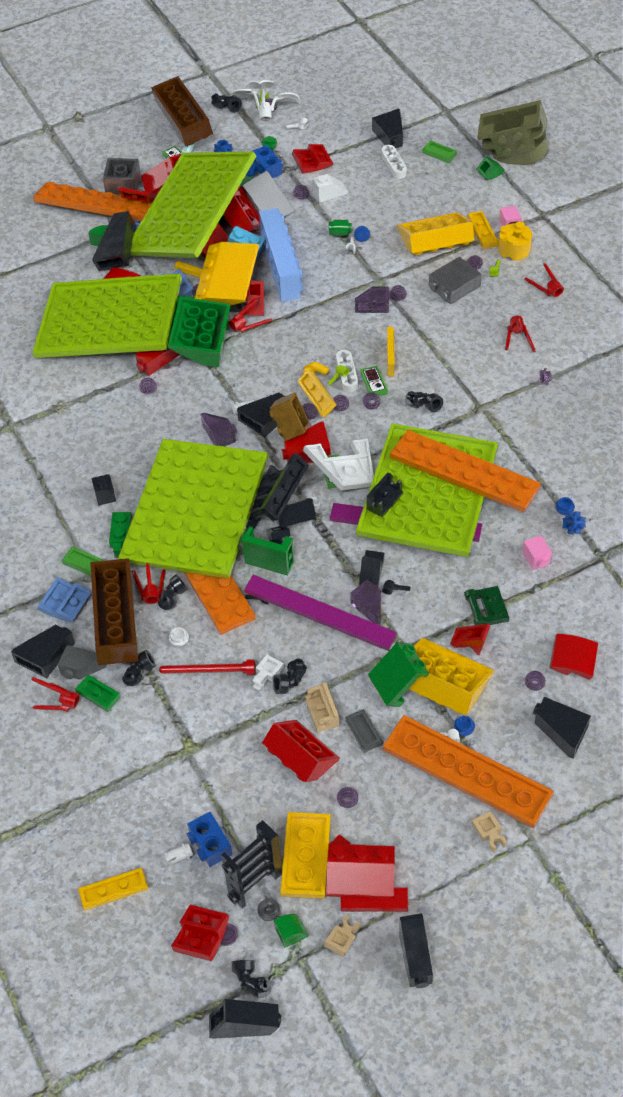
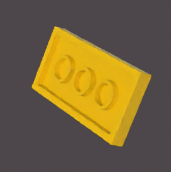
[280,812,331,899]

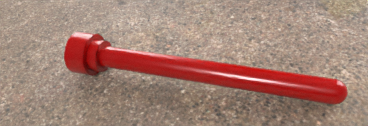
[159,659,256,676]

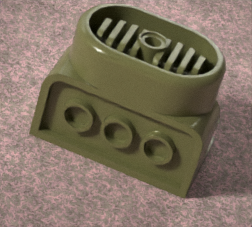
[477,100,548,165]

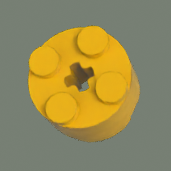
[498,221,533,261]

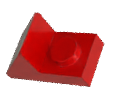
[247,281,264,316]
[450,624,490,656]

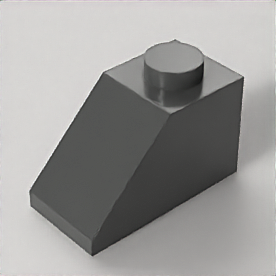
[58,645,106,680]

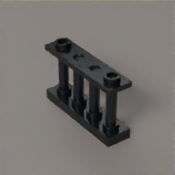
[246,453,309,530]
[221,820,282,909]

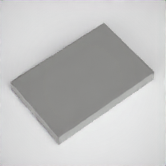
[241,171,294,217]

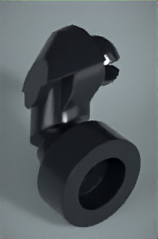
[211,93,242,112]
[405,391,443,412]
[158,574,188,610]
[122,650,156,687]
[273,658,307,694]
[232,960,271,998]

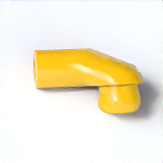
[303,362,329,376]

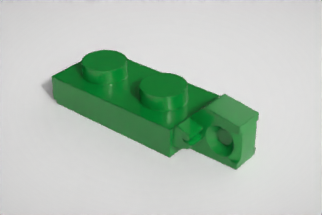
[109,512,132,558]

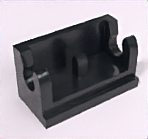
[367,472,403,517]
[276,498,316,528]

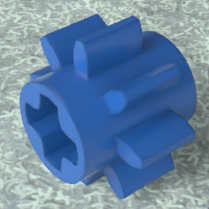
[214,140,233,152]
[562,511,586,534]

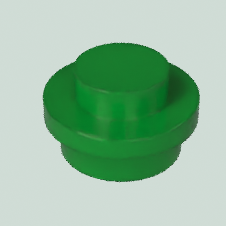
[262,136,277,150]

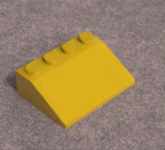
[397,212,475,255]
[195,242,259,306]
[409,638,494,715]

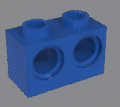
[252,145,283,178]
[186,812,233,867]

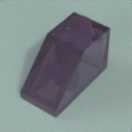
[355,286,389,313]
[201,413,237,447]
[350,579,381,625]

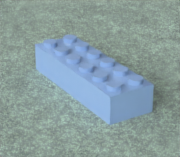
[259,208,303,302]

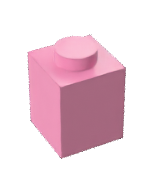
[499,205,522,226]
[522,535,552,570]

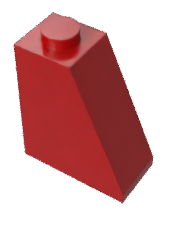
[136,336,180,376]
[281,421,331,464]

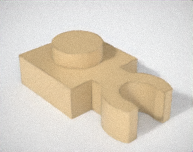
[471,811,506,852]
[324,915,360,958]

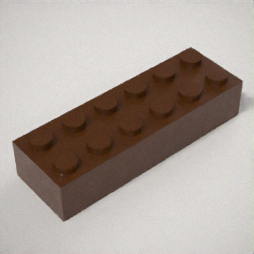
[151,76,213,146]
[90,558,139,665]

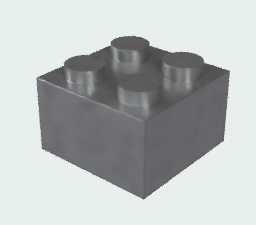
[103,158,141,194]

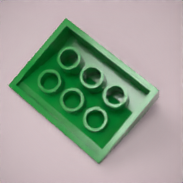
[168,297,230,367]

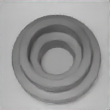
[257,898,280,921]

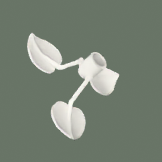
[233,80,301,120]

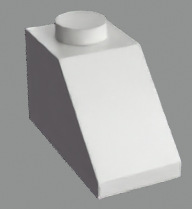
[312,174,348,203]

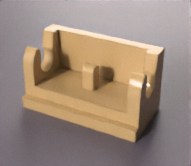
[305,682,339,733]

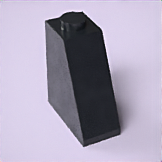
[372,108,403,148]
[237,392,285,437]
[11,624,75,679]
[533,697,591,759]
[399,913,433,988]
[209,999,281,1039]

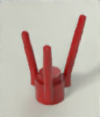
[524,263,564,297]
[229,298,272,333]
[505,315,536,352]
[132,563,166,604]
[31,677,80,712]

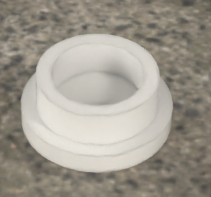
[169,627,189,646]

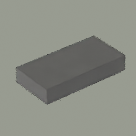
[345,709,383,753]

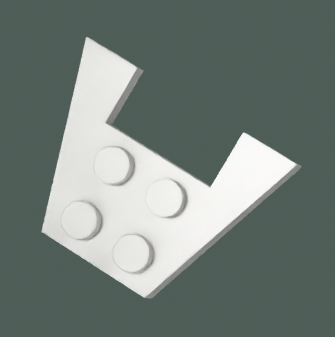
[303,439,374,491]

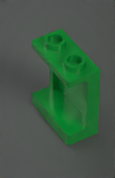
[241,527,295,576]
[368,642,429,707]

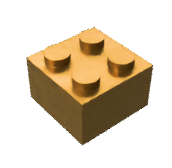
[269,392,310,441]

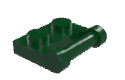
[464,586,509,625]

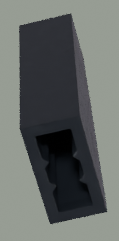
[92,211,135,271]

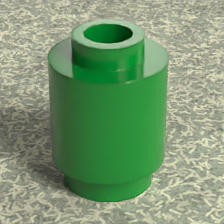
[329,220,352,236]

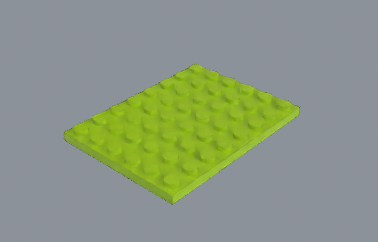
[130,151,256,258]
[32,274,182,358]
[356,423,498,557]
[118,439,269,579]

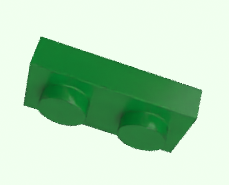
[75,674,121,712]

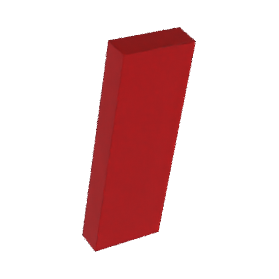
[341,887,408,912]

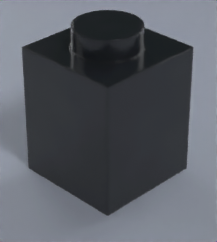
[91,474,116,506]

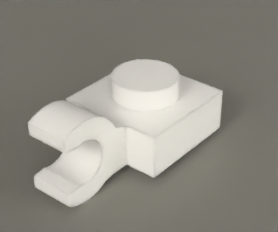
[252,655,284,692]

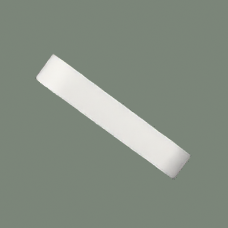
[382,145,407,179]
[336,350,358,392]

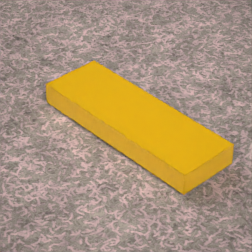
[467,211,499,249]
[387,327,395,376]
[297,369,336,417]
[78,867,148,911]

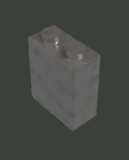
[429,257,482,304]

